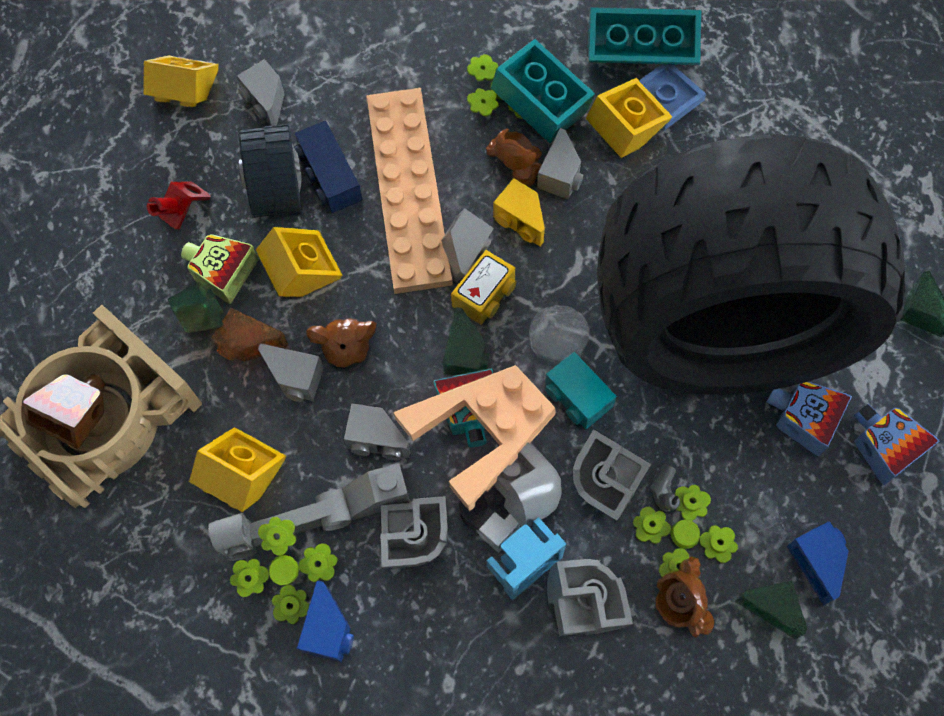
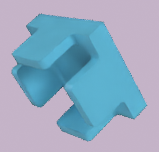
[486,517,566,601]

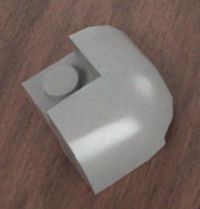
[572,429,651,520]
[494,442,562,527]
[380,496,448,569]
[547,559,633,636]

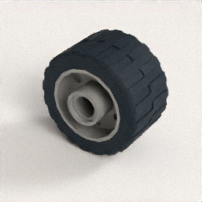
[238,124,302,218]

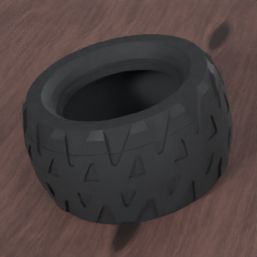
[597,135,905,395]

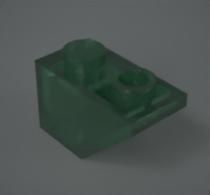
[168,282,224,333]

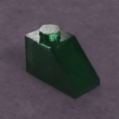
[442,307,490,376]

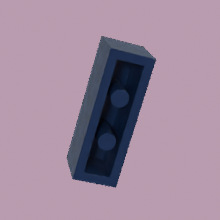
[294,120,363,213]

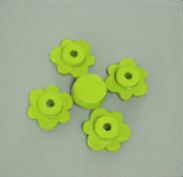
[467,54,522,118]
[633,485,738,577]
[230,517,338,624]

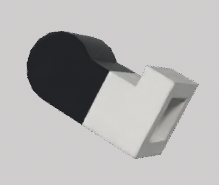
[459,495,520,553]

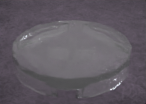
[529,305,590,364]

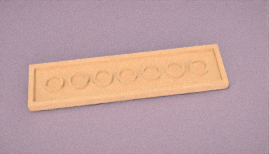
[367,88,453,294]

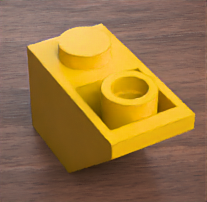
[493,178,545,247]

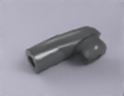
[650,464,680,512]

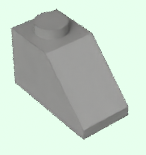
[537,128,583,200]
[258,344,324,402]
[341,463,410,521]

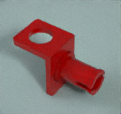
[146,182,211,229]

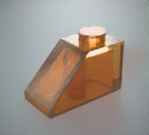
[211,308,289,362]

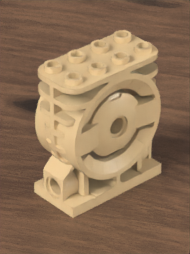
[0,305,202,508]

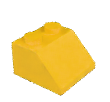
[143,56,219,107]
[586,78,672,158]
[256,227,343,297]
[189,427,286,512]

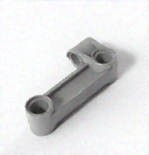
[208,489,351,561]

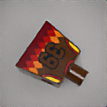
[22,374,105,449]

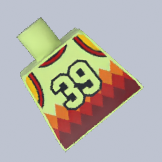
[181,234,259,304]

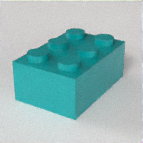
[491,39,595,143]

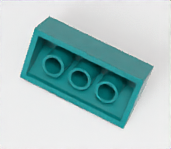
[588,8,701,65]

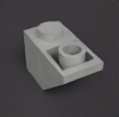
[237,59,285,126]
[442,208,494,283]
[344,404,411,460]

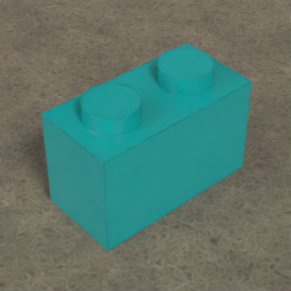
[545,352,617,429]

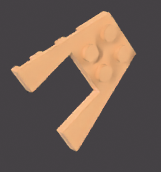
[394,365,556,511]

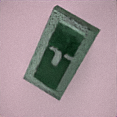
[900,270,944,337]
[735,581,808,640]

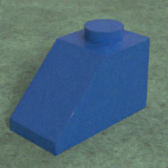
[787,521,849,605]
[297,581,354,662]

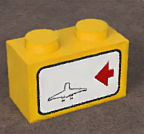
[451,250,517,325]

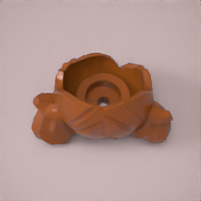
[486,128,542,187]
[306,318,377,368]
[656,556,714,637]

